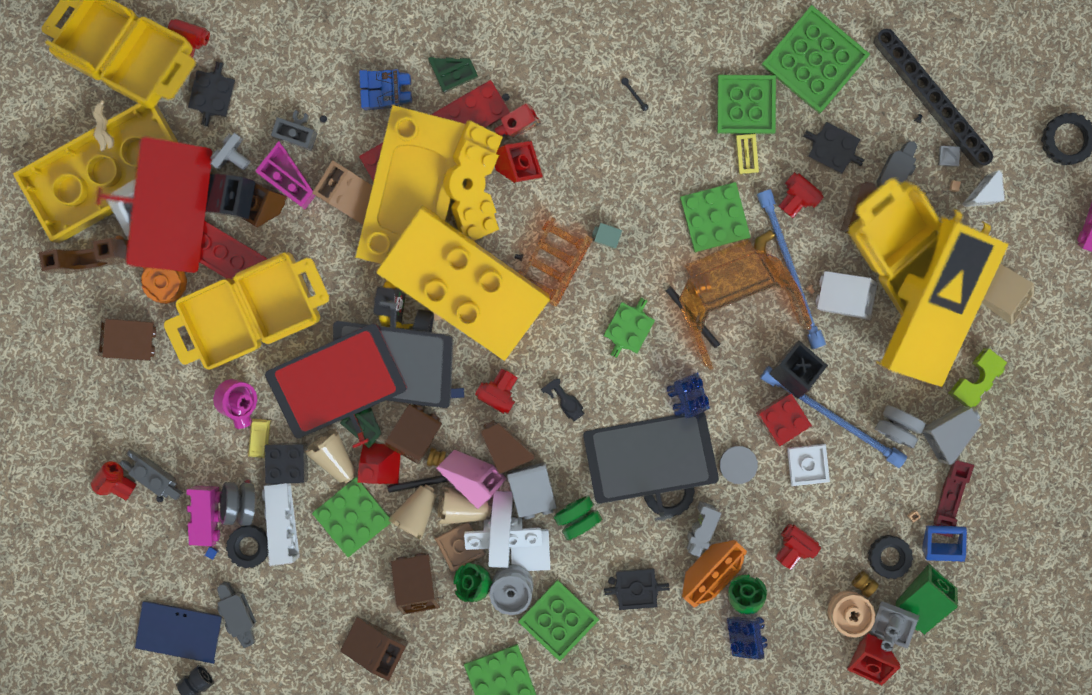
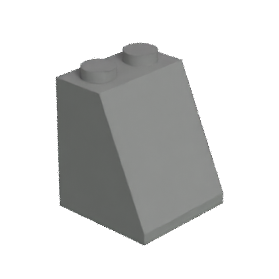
[922,406,981,465]
[507,462,557,520]

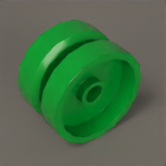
[553,495,603,541]

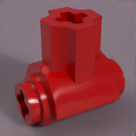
[167,19,210,58]
[778,172,824,219]
[475,368,518,414]
[90,461,137,501]
[775,523,821,570]

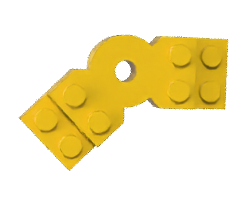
[443,121,503,241]

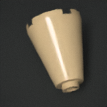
[304,429,355,483]
[388,485,437,540]
[437,486,491,525]

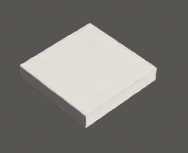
[787,444,830,486]

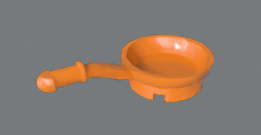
[115,236,187,304]

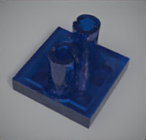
[667,372,710,419]
[727,617,768,660]

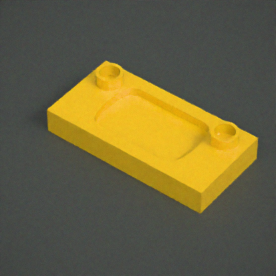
[355,105,466,264]

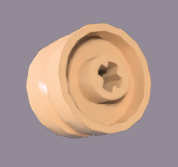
[827,590,875,638]

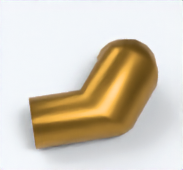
[753,230,775,258]

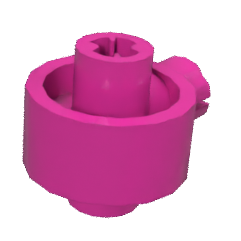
[213,379,257,429]

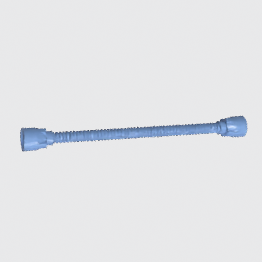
[756,189,826,349]
[760,366,907,468]

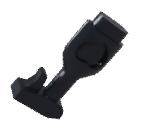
[541,378,585,422]

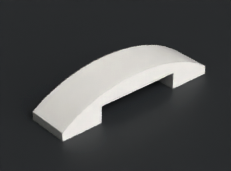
[489,491,513,568]

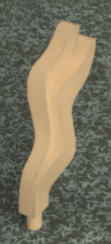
[93,100,114,151]

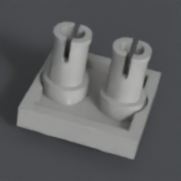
[210,133,251,170]
[870,601,919,651]

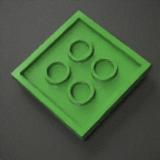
[717,75,776,134]
[680,182,751,253]
[312,477,391,557]
[518,579,599,661]
[464,644,537,695]

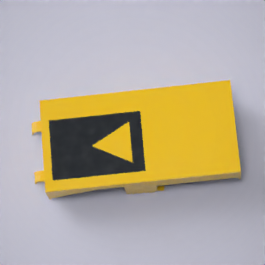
[876,209,1009,387]

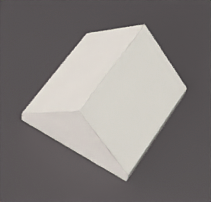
[962,170,1004,207]

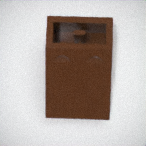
[340,616,408,681]

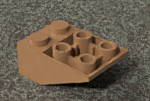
[312,160,373,225]

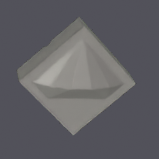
[938,146,960,167]

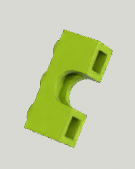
[948,348,1007,408]

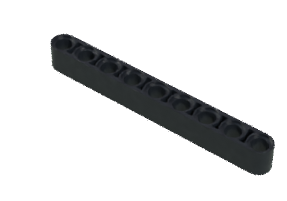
[874,28,993,168]

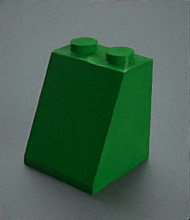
[896,564,958,635]

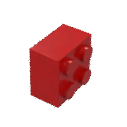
[756,393,812,447]

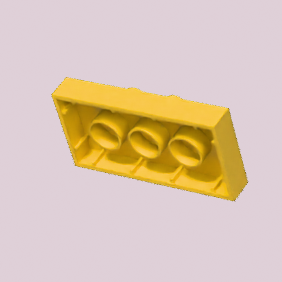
[13,103,178,244]
[376,205,550,361]

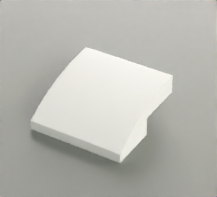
[511,529,550,571]

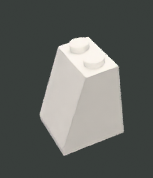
[816,271,878,320]

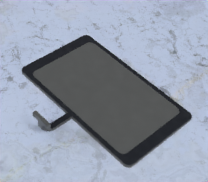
[333,301,453,408]
[583,411,719,521]

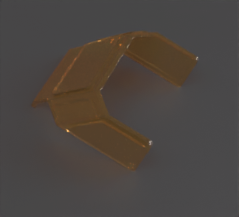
[679,239,812,370]

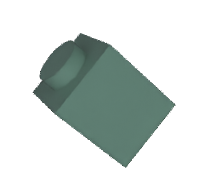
[592,223,622,250]

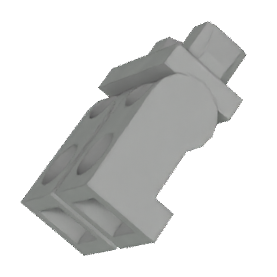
[687,501,722,557]

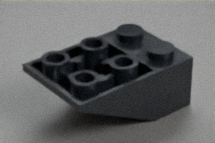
[206,174,255,219]

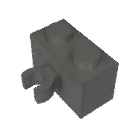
[271,110,318,152]

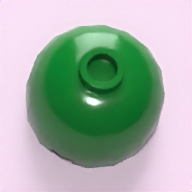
[453,563,492,602]
[728,574,767,615]

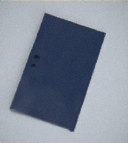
[134,601,222,664]

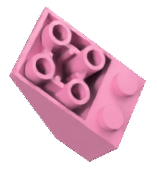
[437,450,507,509]

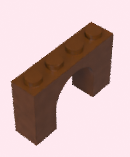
[38,238,128,274]

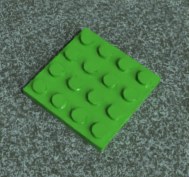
[761,5,870,114]

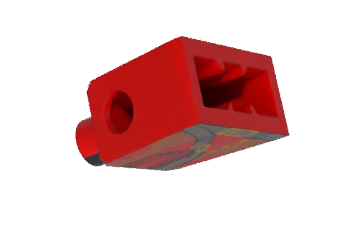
[494,103,541,138]

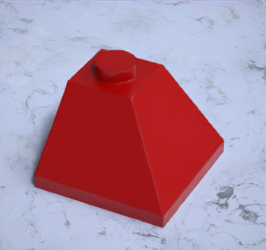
[495,141,543,183]
[357,443,401,484]
[847,633,901,686]

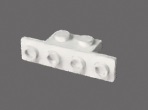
[464,517,542,550]

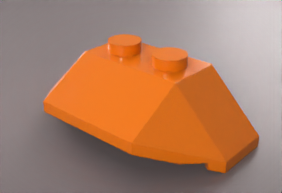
[682,540,747,608]

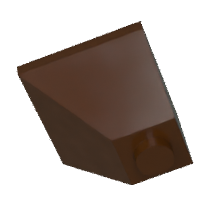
[242,179,287,227]

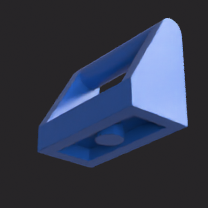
[922,525,967,562]

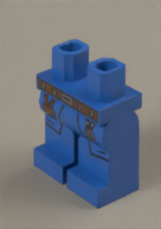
[359,70,412,111]

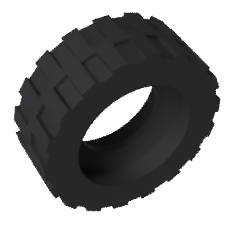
[226,525,269,569]
[868,535,913,579]

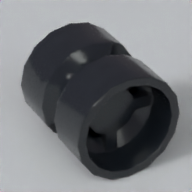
[176,665,214,695]

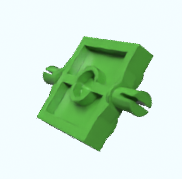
[603,298,655,358]

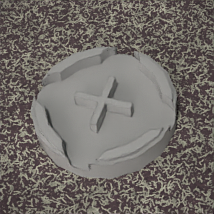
[719,446,758,484]

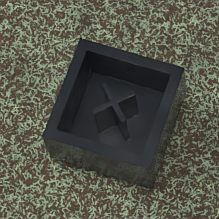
[769,340,828,399]
[265,443,308,484]

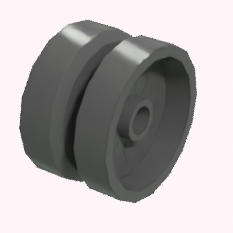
[220,482,255,526]

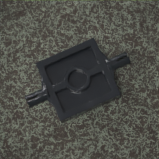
[188,61,236,127]
[803,122,865,174]
[604,568,670,610]

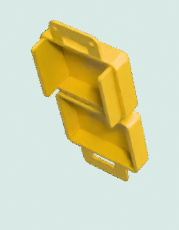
[41,0,196,108]
[848,179,941,316]
[164,252,329,370]

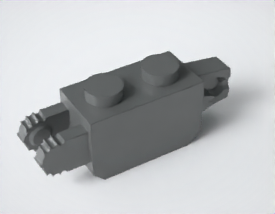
[876,141,918,188]
[120,450,183,500]
[217,582,256,648]

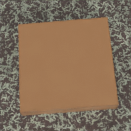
[434,522,486,572]

